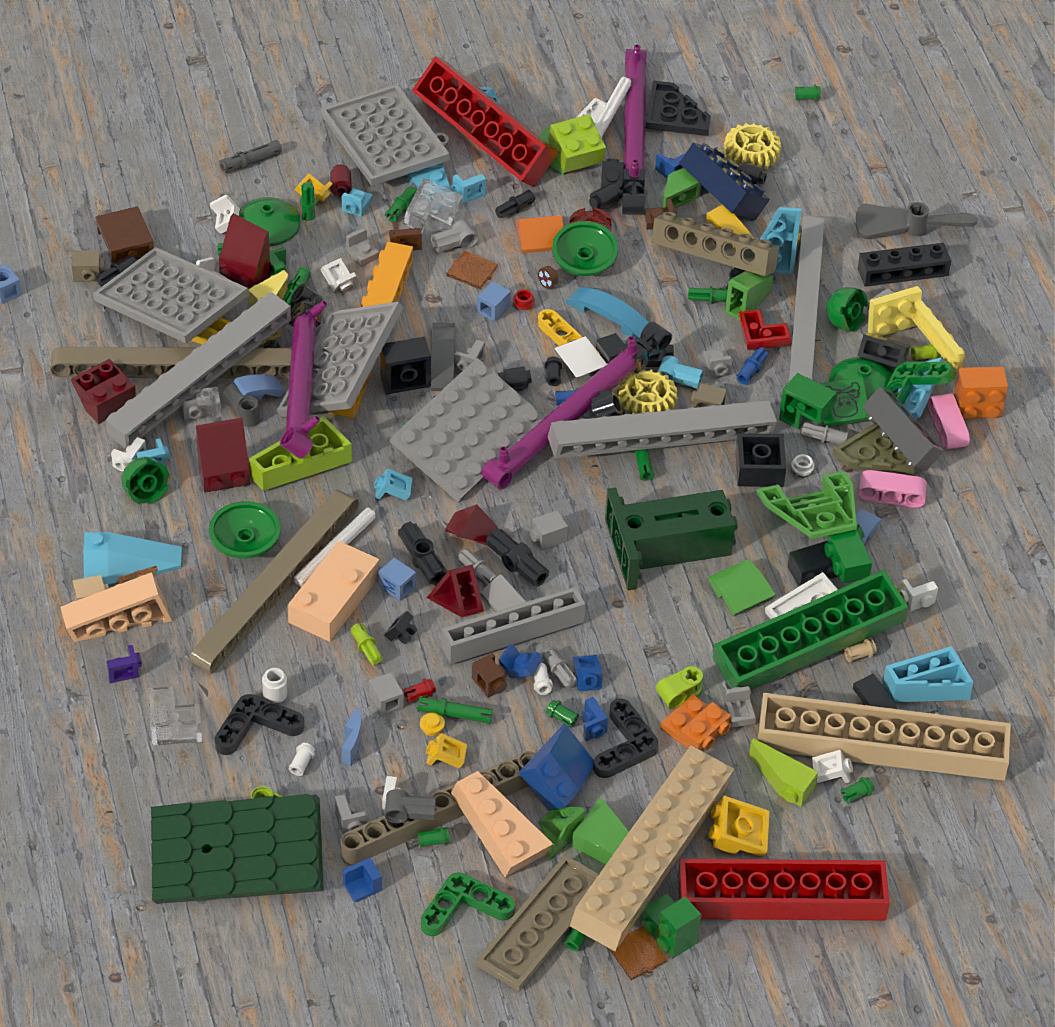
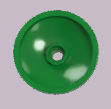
[239,197,300,246]
[552,221,618,276]
[829,357,896,400]
[209,501,281,559]

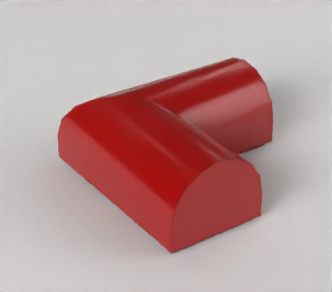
[738,309,791,350]

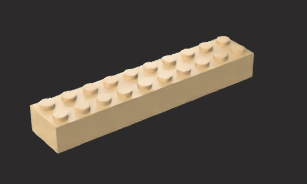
[758,693,1011,781]
[570,745,734,951]

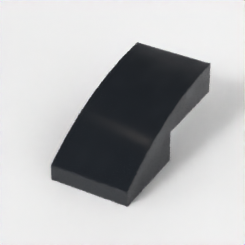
[853,674,897,709]

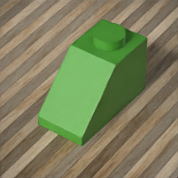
[663,168,701,208]

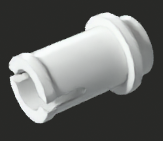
[533,663,553,695]
[289,743,315,776]

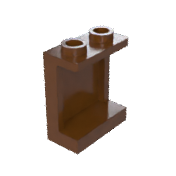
[96,206,154,264]

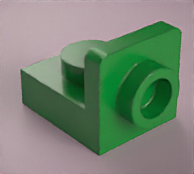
[270,247,286,276]

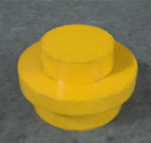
[420,713,445,736]

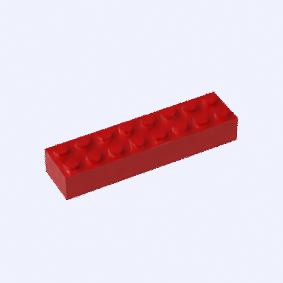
[412,56,558,187]
[678,859,890,921]

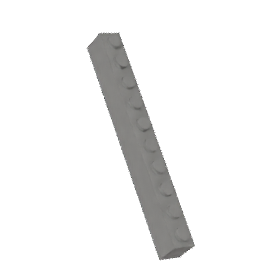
[105,292,291,449]
[548,400,777,459]

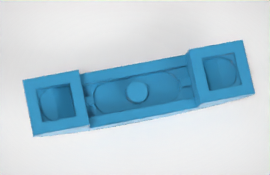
[566,287,649,340]

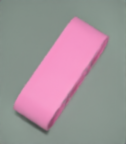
[928,393,970,450]
[858,470,927,508]

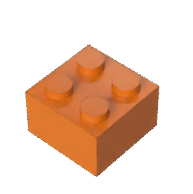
[954,366,1008,419]

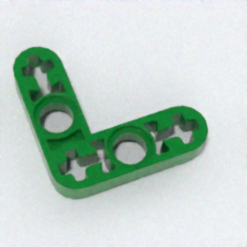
[886,362,956,405]
[421,872,515,936]

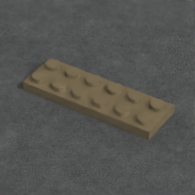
[476,855,599,992]

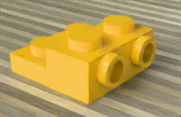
[709,796,769,857]

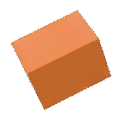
[515,215,563,253]

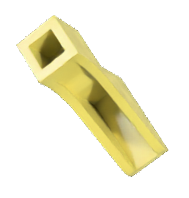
[248,270,288,345]

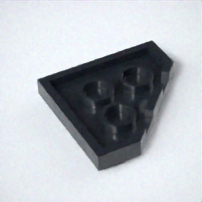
[645,80,711,136]

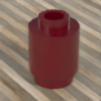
[330,164,352,196]

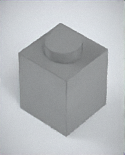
[529,510,568,550]
[369,672,404,717]

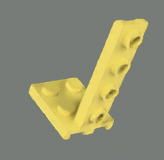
[868,286,965,372]

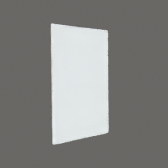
[554,336,607,378]

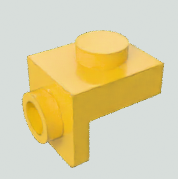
[295,173,333,204]

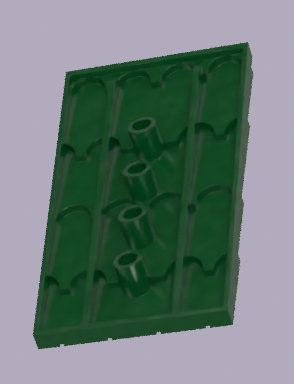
[151,794,324,904]

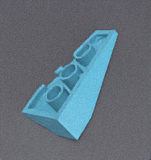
[752,207,801,274]
[83,532,182,587]

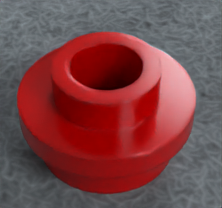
[513,289,535,310]

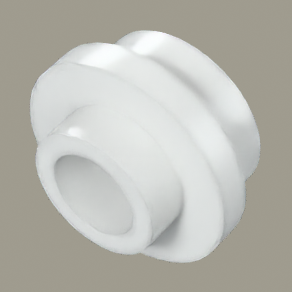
[791,454,814,476]

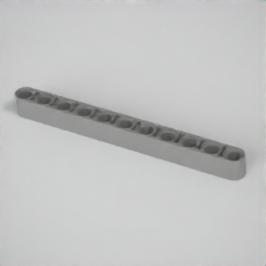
[788,215,825,382]

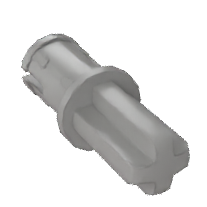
[801,422,848,445]
[458,549,498,585]
[541,647,577,688]

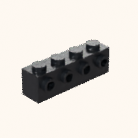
[857,242,951,287]

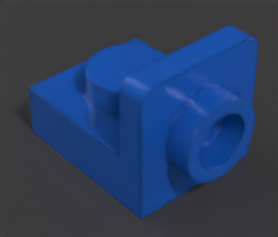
[499,645,543,678]
[573,655,602,691]
[583,697,608,741]

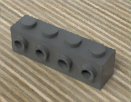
[862,386,944,471]

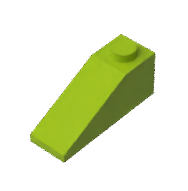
[749,738,818,807]

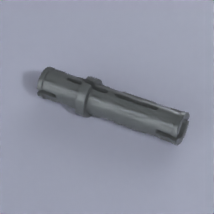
[219,140,282,173]

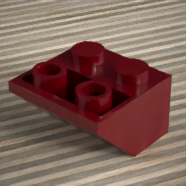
[71,359,136,424]

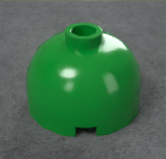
[826,287,868,332]
[122,456,170,505]

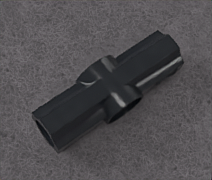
[398,521,448,586]
[486,528,549,586]

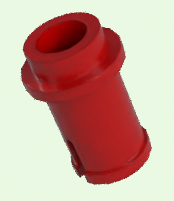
[403,678,436,704]

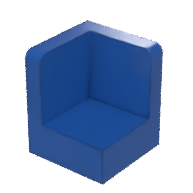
[655,153,685,179]
[343,858,382,902]

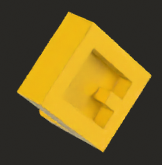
[426,733,467,769]

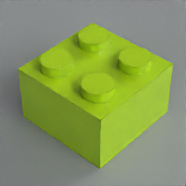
[548,114,606,173]

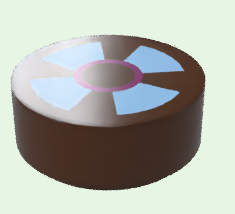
[538,266,559,289]

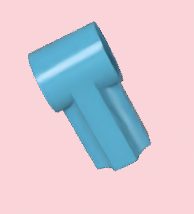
[657,356,704,389]

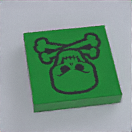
[819,377,870,427]

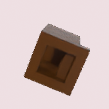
[472,653,507,698]

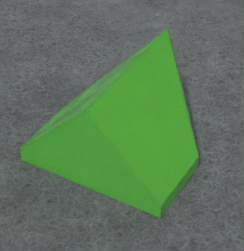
[538,807,585,861]

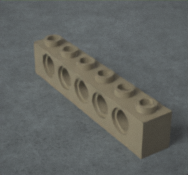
[651,212,779,276]

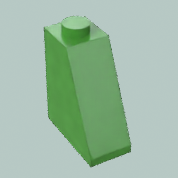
[725,271,773,319]
[572,798,629,865]

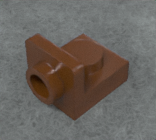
[644,199,677,230]
[389,222,422,251]

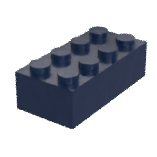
[679,142,770,220]

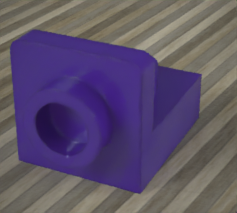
[106,645,142,683]

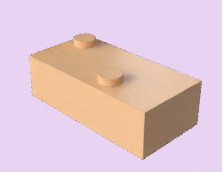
[288,541,379,642]

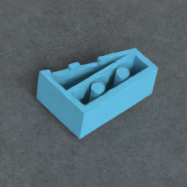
[883,646,974,702]

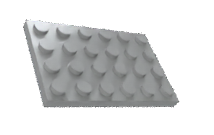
[320,84,450,186]
[93,247,249,344]
[277,302,403,417]
[389,358,545,502]

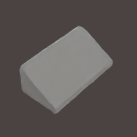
[480,574,526,611]

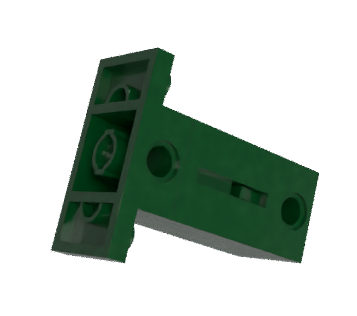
[605,488,738,591]

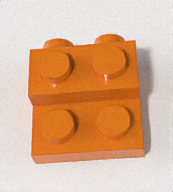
[660,694,731,751]

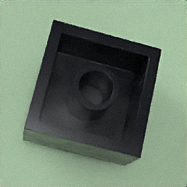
[380,337,431,395]
[735,433,786,487]

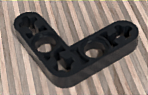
[215,694,305,755]
[593,698,658,778]

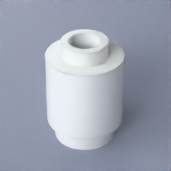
[262,668,287,703]

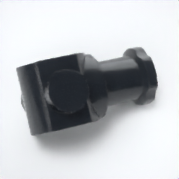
[591,390,629,418]

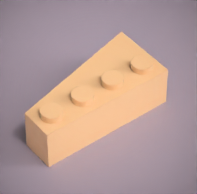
[61,572,172,642]
[451,771,553,878]

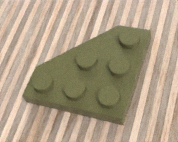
[833,424,921,475]

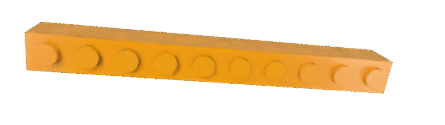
[328,242,413,419]

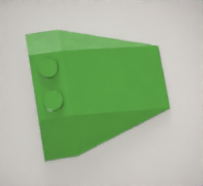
[756,471,857,539]

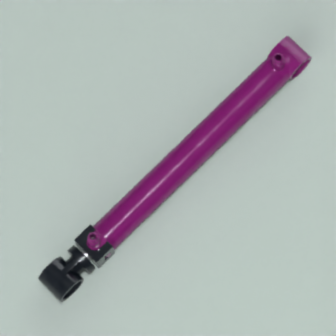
[622,44,647,215]
[280,284,327,459]
[481,321,672,490]

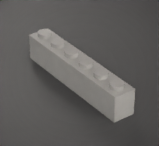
[441,587,586,664]

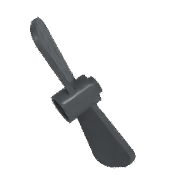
[856,202,978,239]

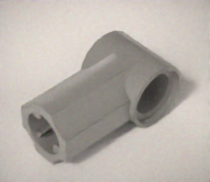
[431,220,478,253]

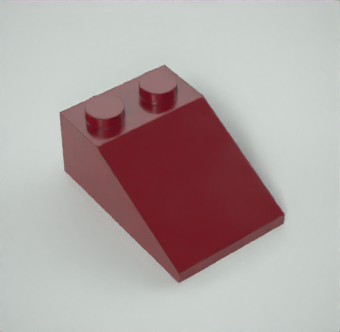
[219,213,271,289]
[196,417,250,493]

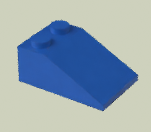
[518,724,594,811]

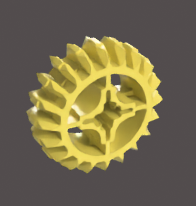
[724,122,781,170]
[616,369,678,414]

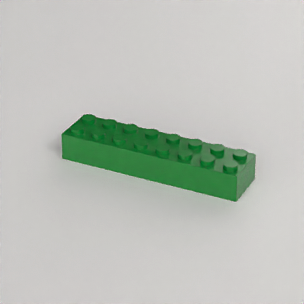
[713,569,909,690]

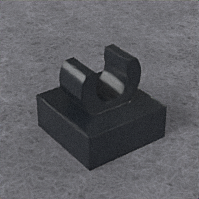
[384,611,417,644]

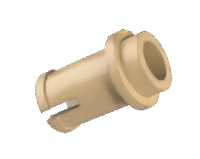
[844,639,877,662]

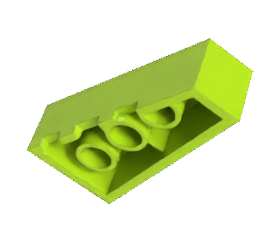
[249,416,352,491]

